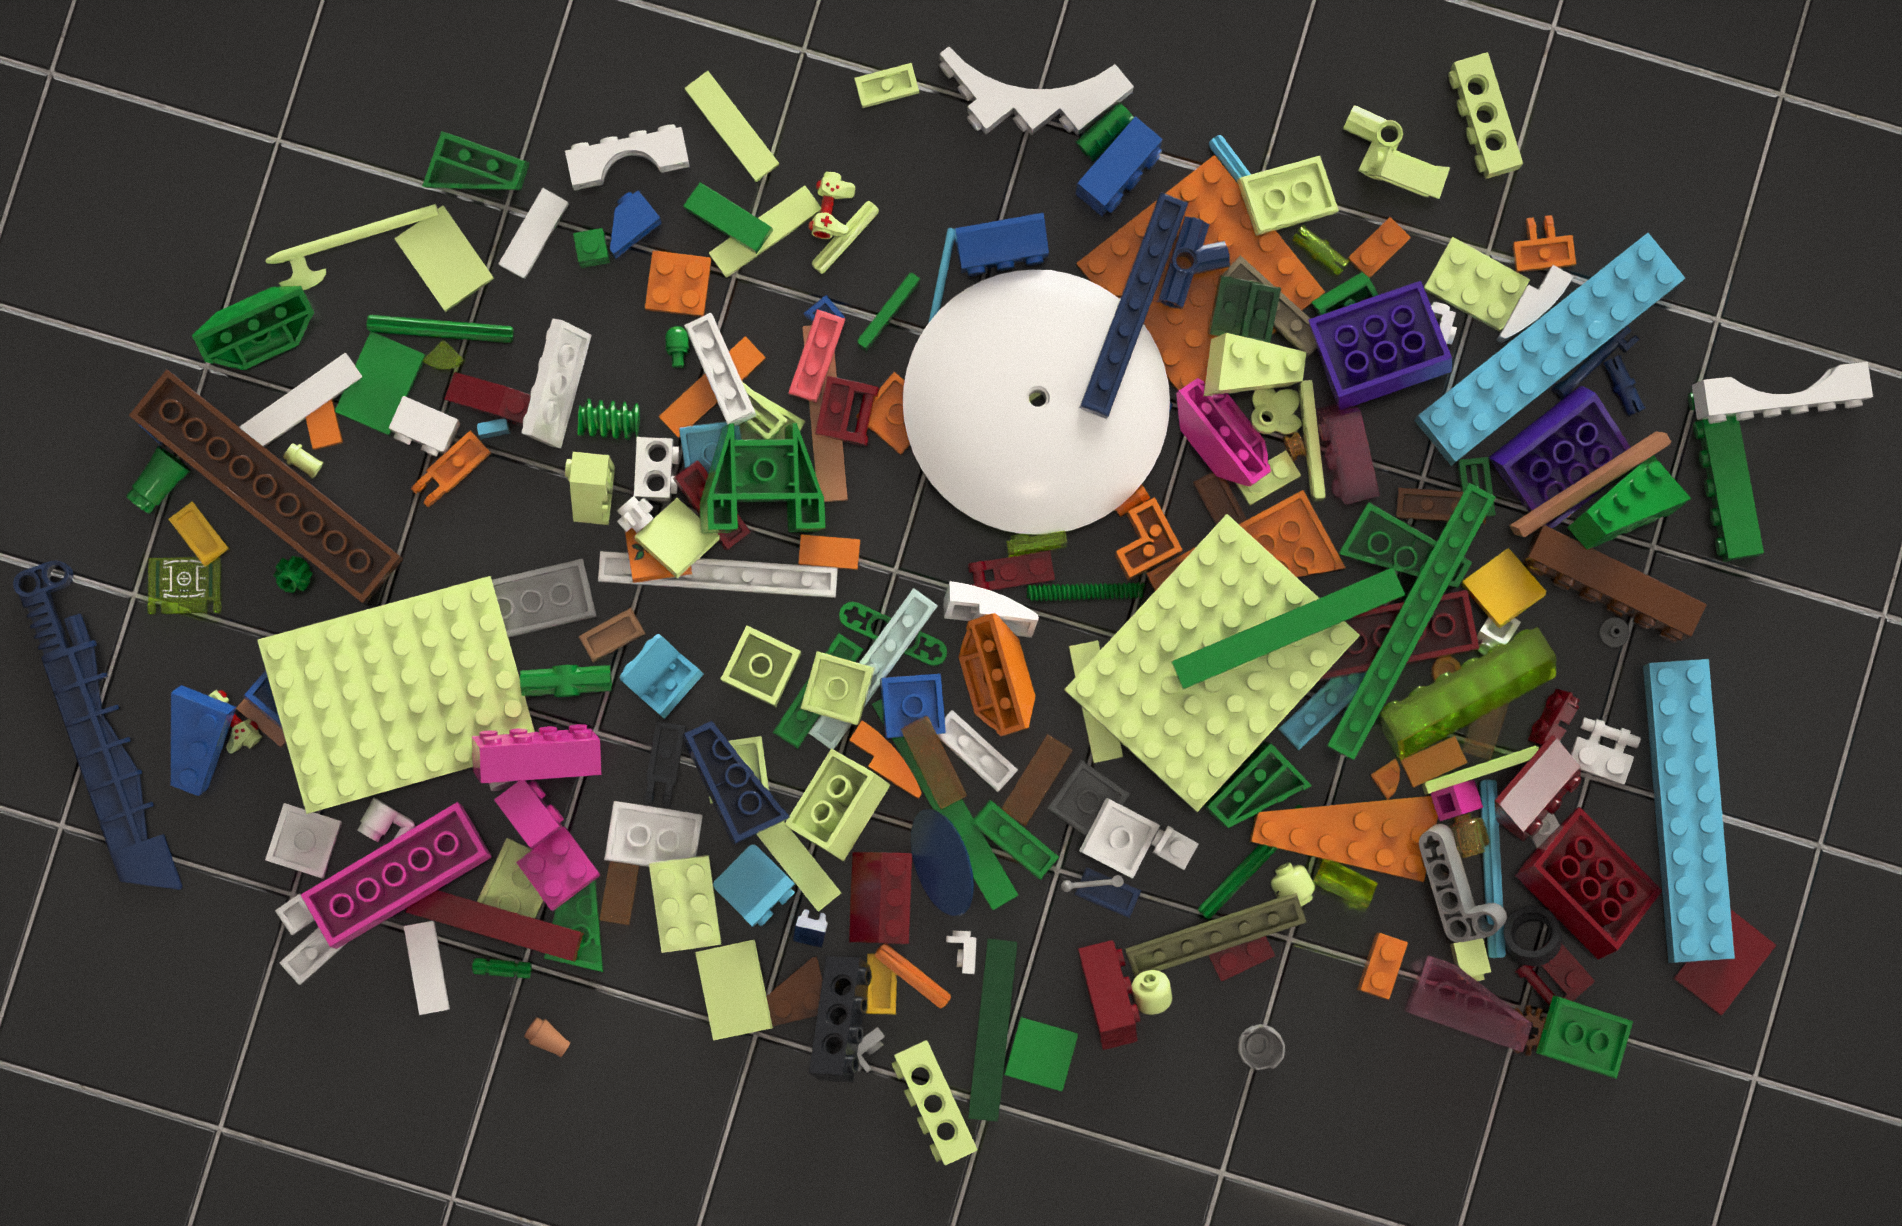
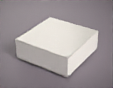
[275,894,315,935]

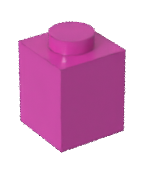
[1430,779,1483,821]

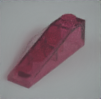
[1405,955,1532,1052]

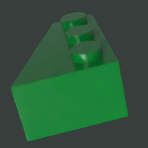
[422,131,530,190]

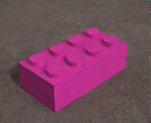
[472,724,601,783]

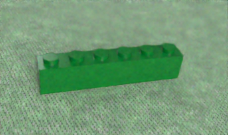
[1688,388,1764,562]

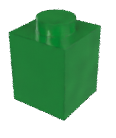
[573,228,610,268]

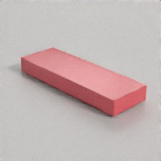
[788,309,846,404]

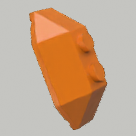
[958,613,1035,736]

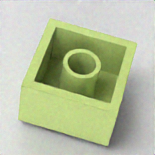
[721,625,801,707]

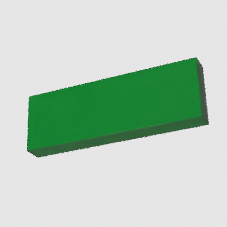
[683,183,773,254]
[857,273,920,353]
[971,800,1059,880]

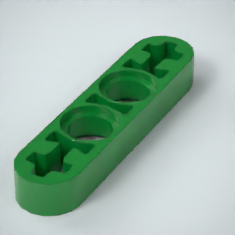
[839,602,947,667]

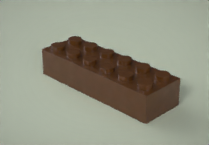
[1521,525,1707,643]

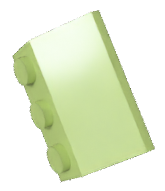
[784,748,890,861]

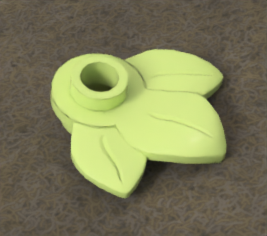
[1251,388,1303,435]

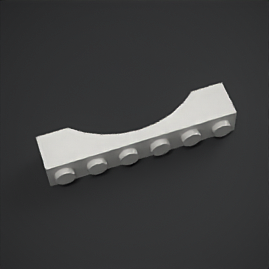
[1692,362,1873,424]

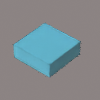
[477,418,511,439]

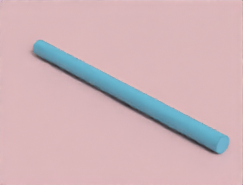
[928,228,955,323]

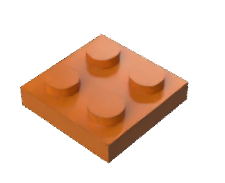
[645,250,712,317]

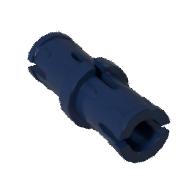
[1603,355,1646,417]

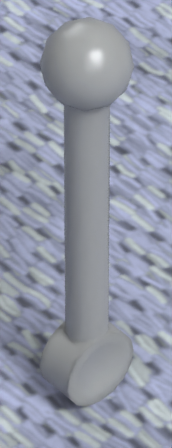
[1061,875,1124,892]

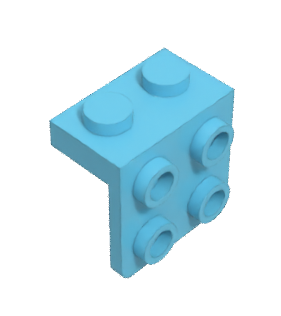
[620,634,704,719]
[713,845,795,927]

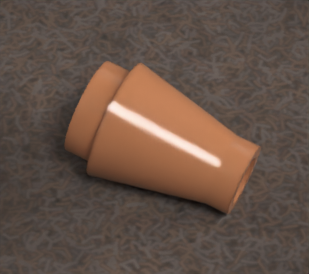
[524,1017,571,1057]

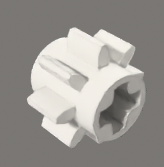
[617,496,654,533]

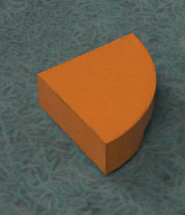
[1370,758,1400,800]

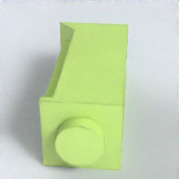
[1367,146,1450,199]

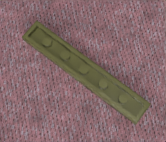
[1126,893,1307,977]

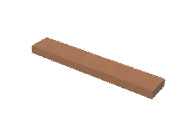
[803,325,848,503]
[1509,431,1671,537]

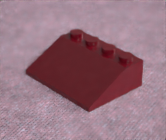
[1515,807,1662,960]

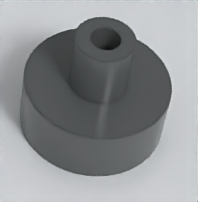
[1598,617,1630,648]

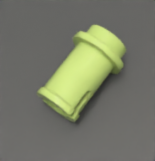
[283,443,323,478]

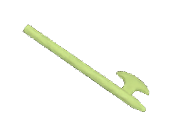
[266,204,439,290]

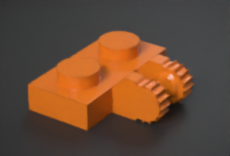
[1512,215,1576,273]

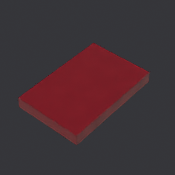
[1673,909,1776,1016]

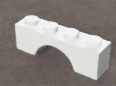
[565,125,690,191]

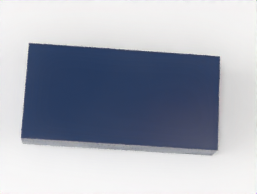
[1074,867,1141,918]

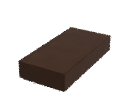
[1193,472,1247,526]

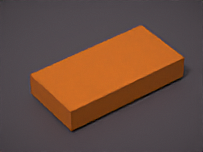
[305,399,343,450]
[798,534,860,570]
[1400,736,1468,788]

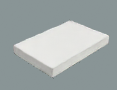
[604,801,703,867]

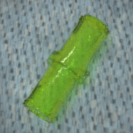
[1292,225,1350,276]

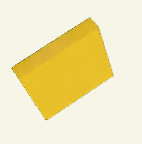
[1462,548,1546,629]

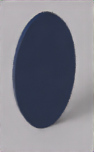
[911,809,974,916]

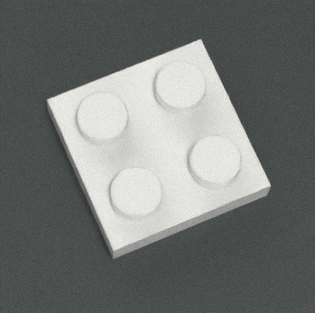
[1079,798,1160,879]
[265,803,342,879]

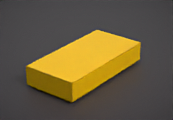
[169,502,229,567]
[866,954,897,1015]

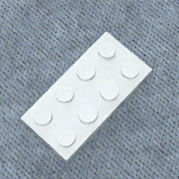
[522,318,592,449]

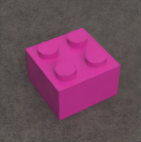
[494,780,564,849]

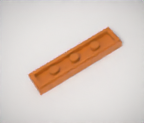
[659,336,766,439]

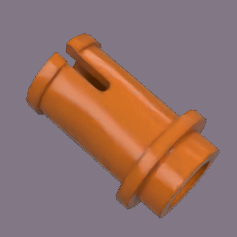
[1115,484,1150,517]

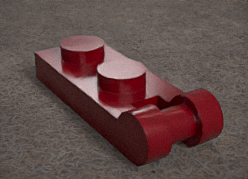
[968,551,1055,591]

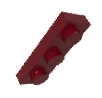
[672,460,751,550]

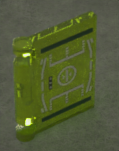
[148,557,221,614]

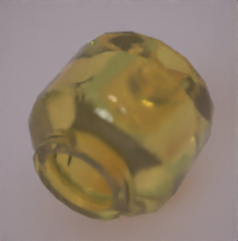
[1448,813,1490,858]

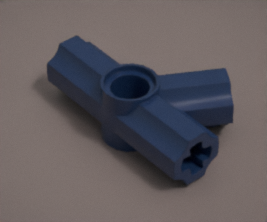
[1158,216,1230,309]

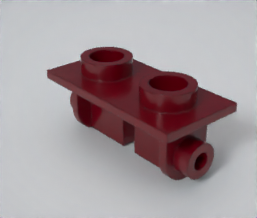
[1528,689,1580,747]

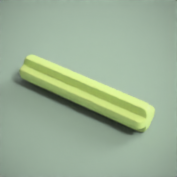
[812,201,879,274]

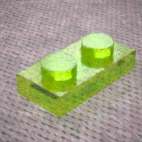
[1006,530,1067,557]
[1313,859,1378,909]

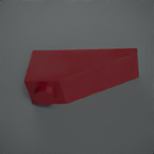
[444,372,531,427]

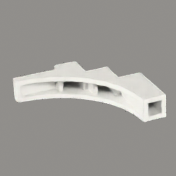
[939,47,1134,136]

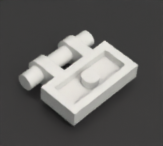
[1570,717,1641,785]

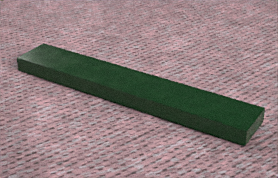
[968,939,1017,1122]

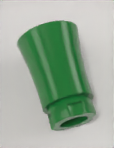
[126,446,191,514]

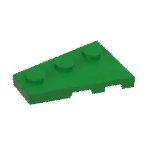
[544,880,603,972]

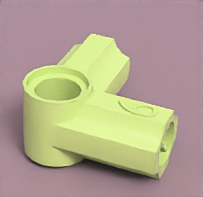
[1343,105,1403,181]

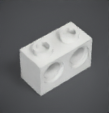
[634,437,679,501]

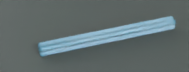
[1479,780,1506,958]

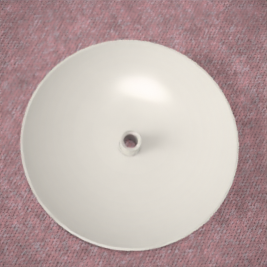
[903,270,1170,535]

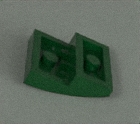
[1208,275,1281,343]

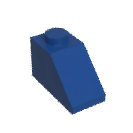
[610,190,662,259]

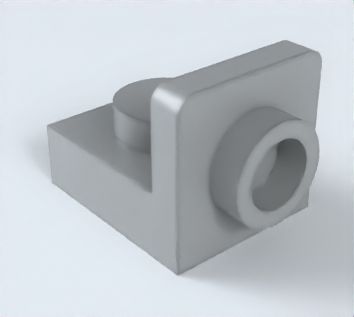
[857,1026,885,1073]

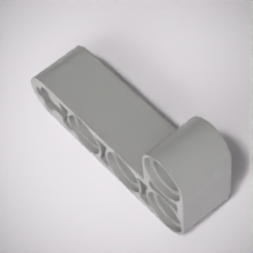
[1419,824,1507,943]

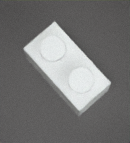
[389,396,461,457]

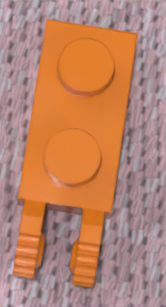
[411,430,491,507]

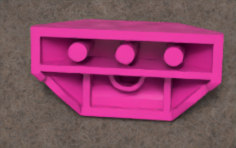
[1176,378,1271,487]

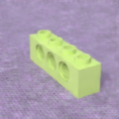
[1448,52,1523,179]
[891,1040,977,1165]

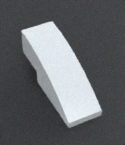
[1496,265,1574,343]
[944,582,1038,638]

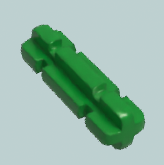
[472,958,532,978]

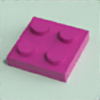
[516,826,600,911]

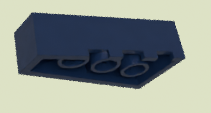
[682,721,790,845]

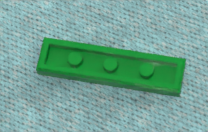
[773,633,864,749]

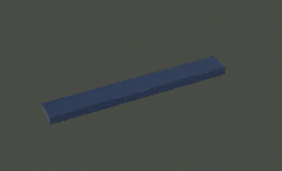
[1079,192,1188,419]

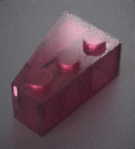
[1316,404,1380,505]

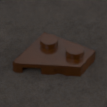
[766,956,823,1026]

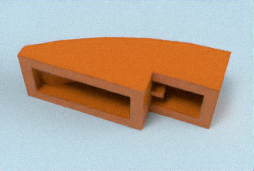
[849,720,922,800]

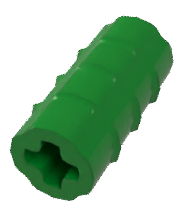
[1075,102,1134,161]

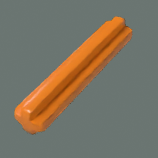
[875,943,951,1008]

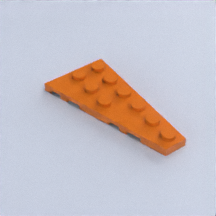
[1146,490,1346,591]
[1249,796,1438,882]

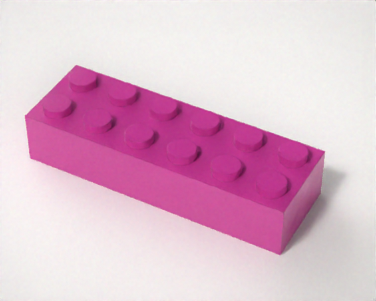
[301,802,492,949]

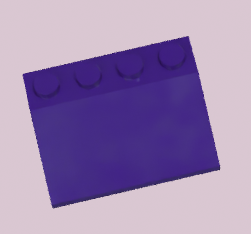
[1308,281,1452,410]
[1488,386,1631,529]

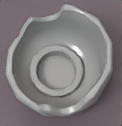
[1238,1024,1285,1070]

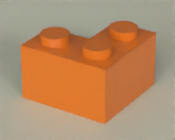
[1114,497,1182,581]

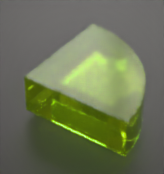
[423,339,465,370]

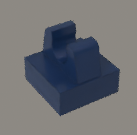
[793,909,827,948]

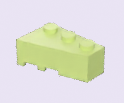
[1204,333,1306,396]
[565,452,615,525]

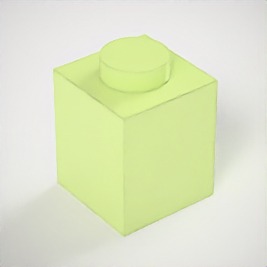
[1450,938,1491,983]

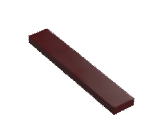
[406,890,584,962]

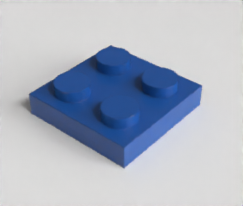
[880,674,946,739]

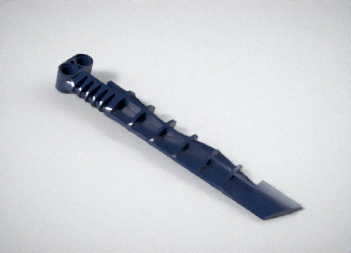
[13,560,182,890]

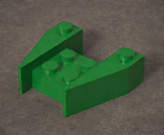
[700,423,825,533]

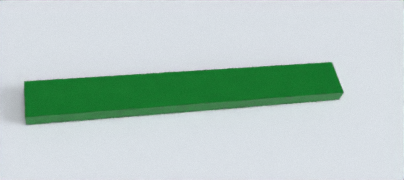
[1171,567,1405,690]
[872,699,1018,910]

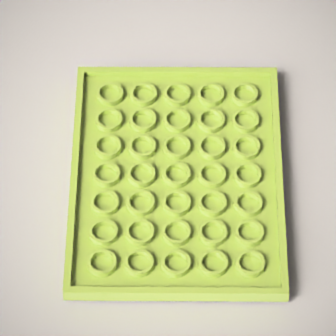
[1064,514,1360,812]
[257,576,535,814]

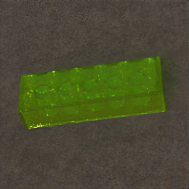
[1380,627,1556,761]

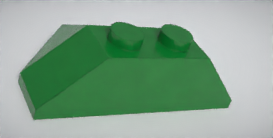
[192,286,314,370]

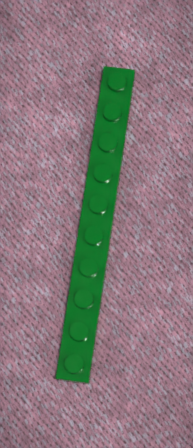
[1327,483,1496,760]

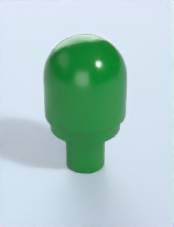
[665,326,689,368]

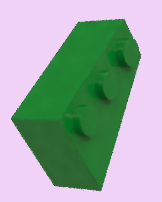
[1203,741,1312,828]

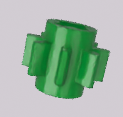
[273,556,313,593]

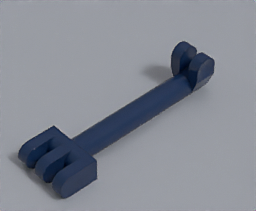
[1551,326,1639,401]

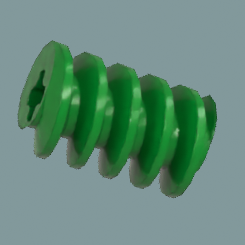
[578,399,640,440]

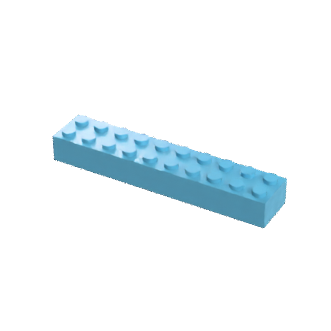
[1414,233,1685,466]
[1643,659,1735,963]

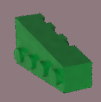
[1567,455,1691,550]
[1338,502,1472,588]

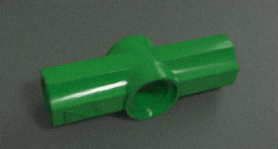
[520,665,612,697]

